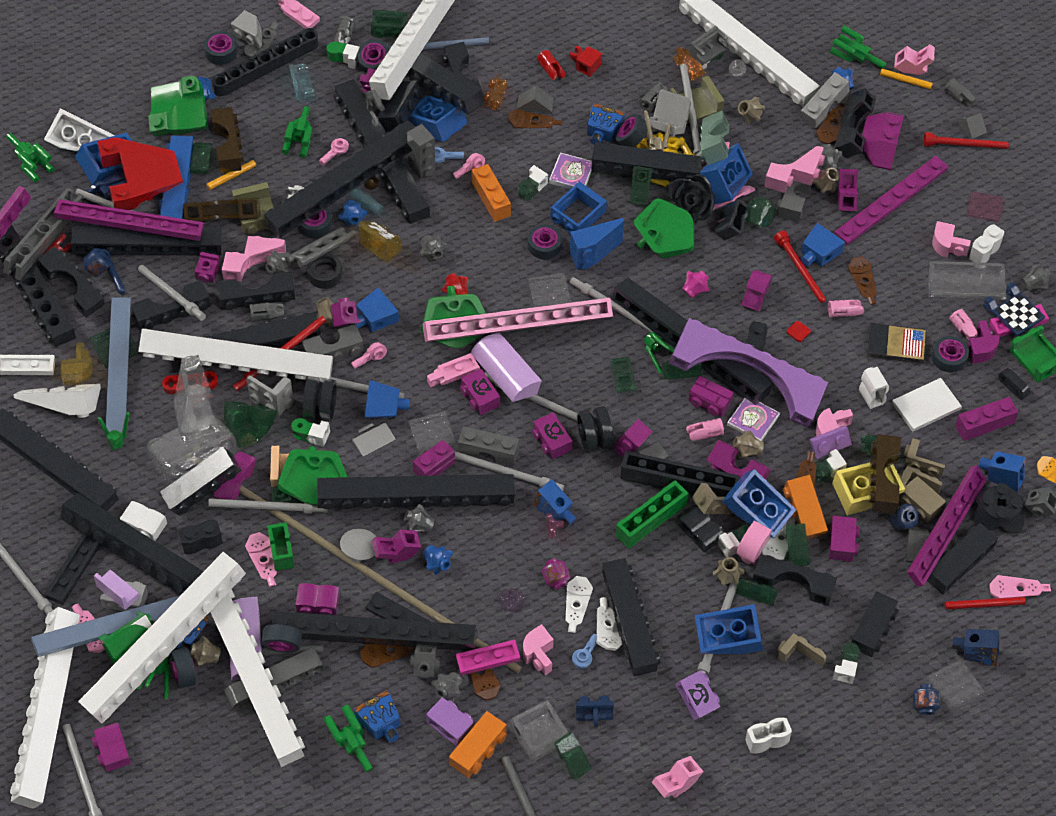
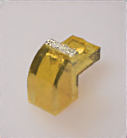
[61,342,94,386]

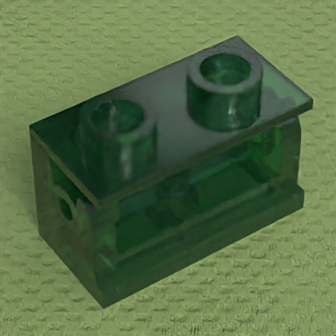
[371,10,408,39]

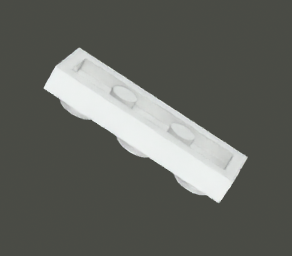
[0,355,55,375]

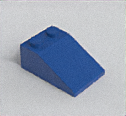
[408,95,468,142]
[75,132,132,186]
[699,143,753,204]
[570,218,624,270]
[722,469,796,538]
[695,604,764,654]

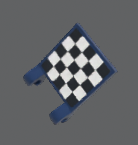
[983,282,1045,336]

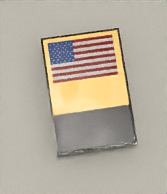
[867,323,927,364]

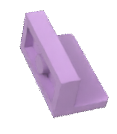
[94,570,140,610]

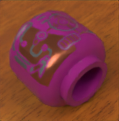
[542,558,571,590]

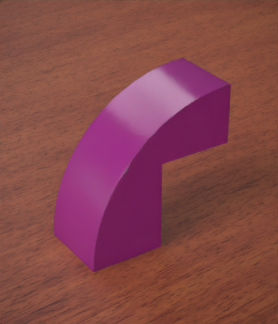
[214,451,257,500]

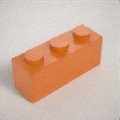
[472,164,511,222]
[783,475,828,540]
[449,711,507,778]

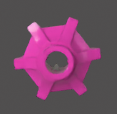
[682,271,710,298]

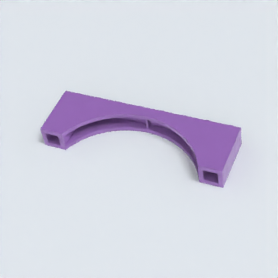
[669,318,828,427]

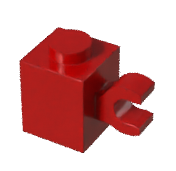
[569,46,602,77]

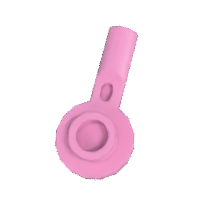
[319,138,349,166]
[452,153,485,179]
[351,342,387,369]

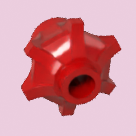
[441,273,468,294]

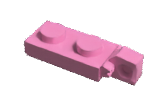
[278,0,320,29]
[427,353,480,387]

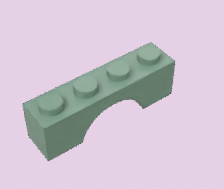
[699,111,729,165]

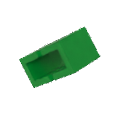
[267,522,295,571]

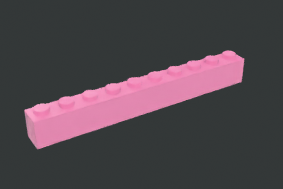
[423,298,613,342]

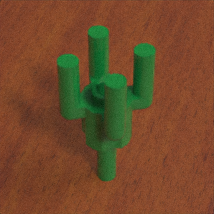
[829,25,887,69]
[282,106,313,158]
[6,133,55,183]
[323,704,373,773]

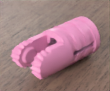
[828,300,864,318]
[950,309,979,341]
[686,418,724,441]

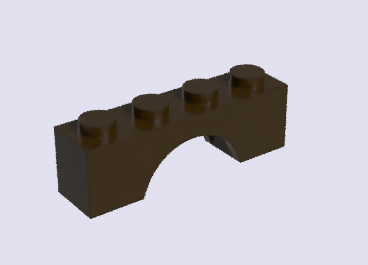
[211,107,244,173]
[183,198,261,221]
[869,434,901,514]

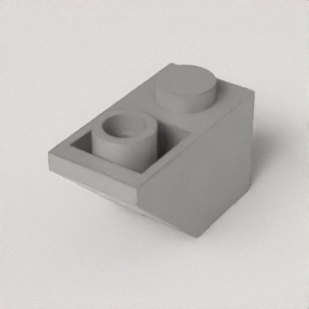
[231,10,262,48]

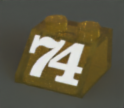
[358,221,402,264]

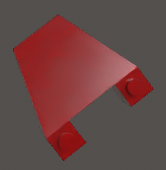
[97,137,183,210]

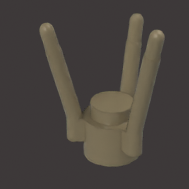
[644,110,671,151]

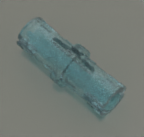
[349,187,384,215]

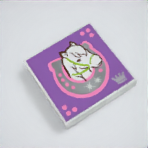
[549,153,592,189]
[727,398,780,441]

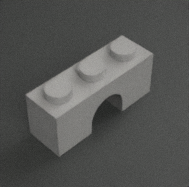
[801,72,850,129]

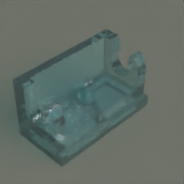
[289,64,316,102]

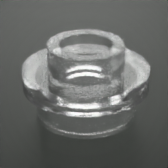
[729,60,746,76]

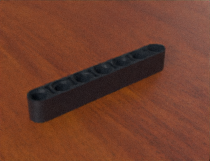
[212,28,319,97]

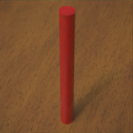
[945,597,1025,610]

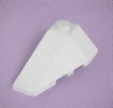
[44,108,115,151]
[14,384,101,418]

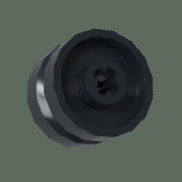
[303,377,337,422]
[577,406,614,453]

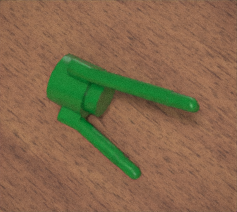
[644,332,674,374]
[98,412,130,451]
[137,656,171,700]

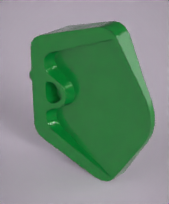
[634,199,695,258]
[421,286,486,348]
[278,446,347,505]

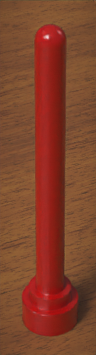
[923,132,1009,149]
[773,230,826,303]

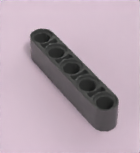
[224,649,324,710]

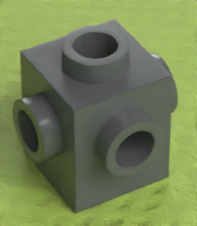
[1025,487,1056,517]
[410,645,440,678]

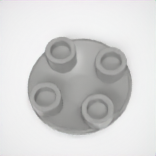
[340,529,376,563]

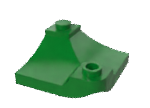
[148,76,208,137]

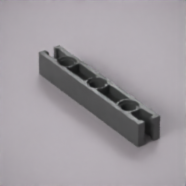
[3,187,83,280]

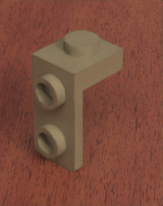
[904,438,945,477]
[898,466,943,494]
[692,483,733,514]
[778,633,827,667]

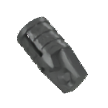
[335,17,355,44]
[944,78,976,107]
[639,82,667,112]
[250,302,284,321]

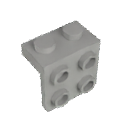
[649,90,692,137]
[246,376,294,416]

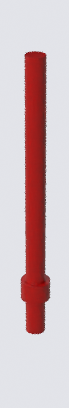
[233,315,327,392]

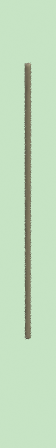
[186,452,522,674]

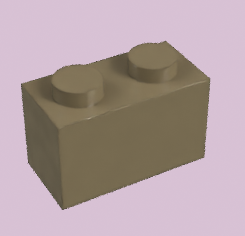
[899,476,946,524]

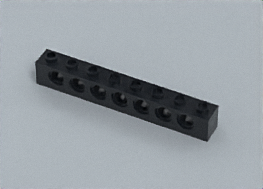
[0,224,76,347]

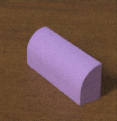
[471,332,542,402]
[230,597,263,681]

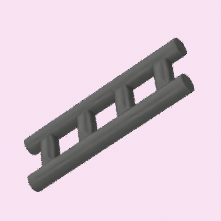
[286,226,357,267]

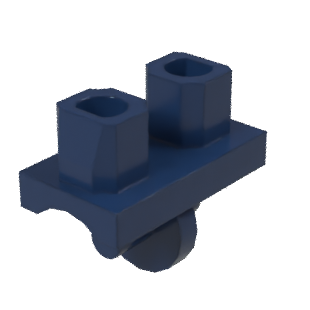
[576,696,614,726]

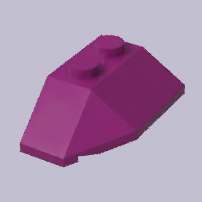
[862,111,904,170]

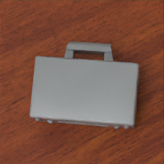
[352,423,395,456]

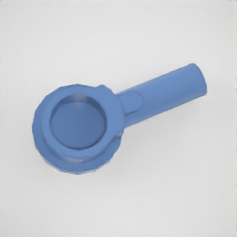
[435,147,464,163]
[572,634,597,669]

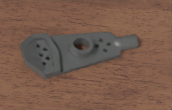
[364,89,385,111]

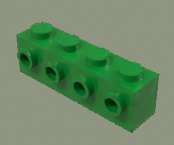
[615,480,688,549]

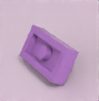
[810,425,852,459]

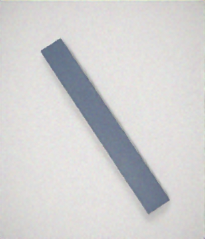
[106,298,131,432]
[31,595,181,657]

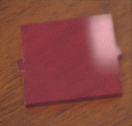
[967,191,1003,222]

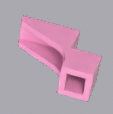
[764,146,825,193]
[222,236,286,282]

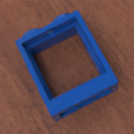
[550,181,607,234]

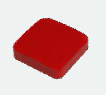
[786,321,811,342]

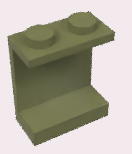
[670,76,724,124]
[232,182,274,234]

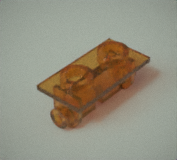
[672,47,706,82]
[483,73,508,110]

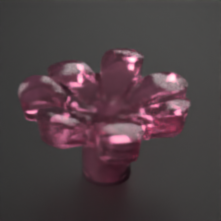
[546,513,564,539]

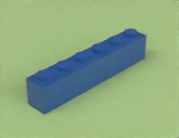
[159,136,195,219]

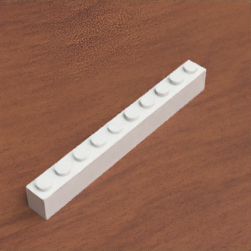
[369,0,455,100]
[679,0,819,107]
[139,329,333,383]
[78,552,246,724]
[211,589,305,767]
[10,607,80,808]

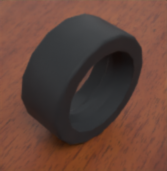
[307,253,343,289]

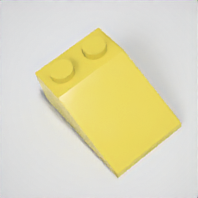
[832,462,905,515]

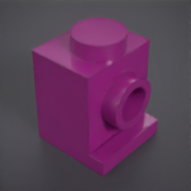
[194,252,220,283]
[331,298,360,327]

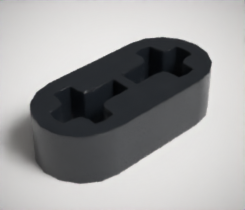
[998,368,1031,400]

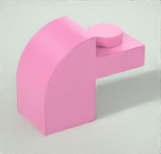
[894,44,935,75]
[932,221,971,258]
[816,408,853,436]
[736,521,771,566]
[523,624,554,675]
[652,756,703,798]

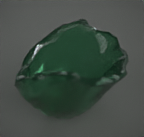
[745,196,776,228]

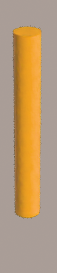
[880,69,933,90]
[206,160,256,190]

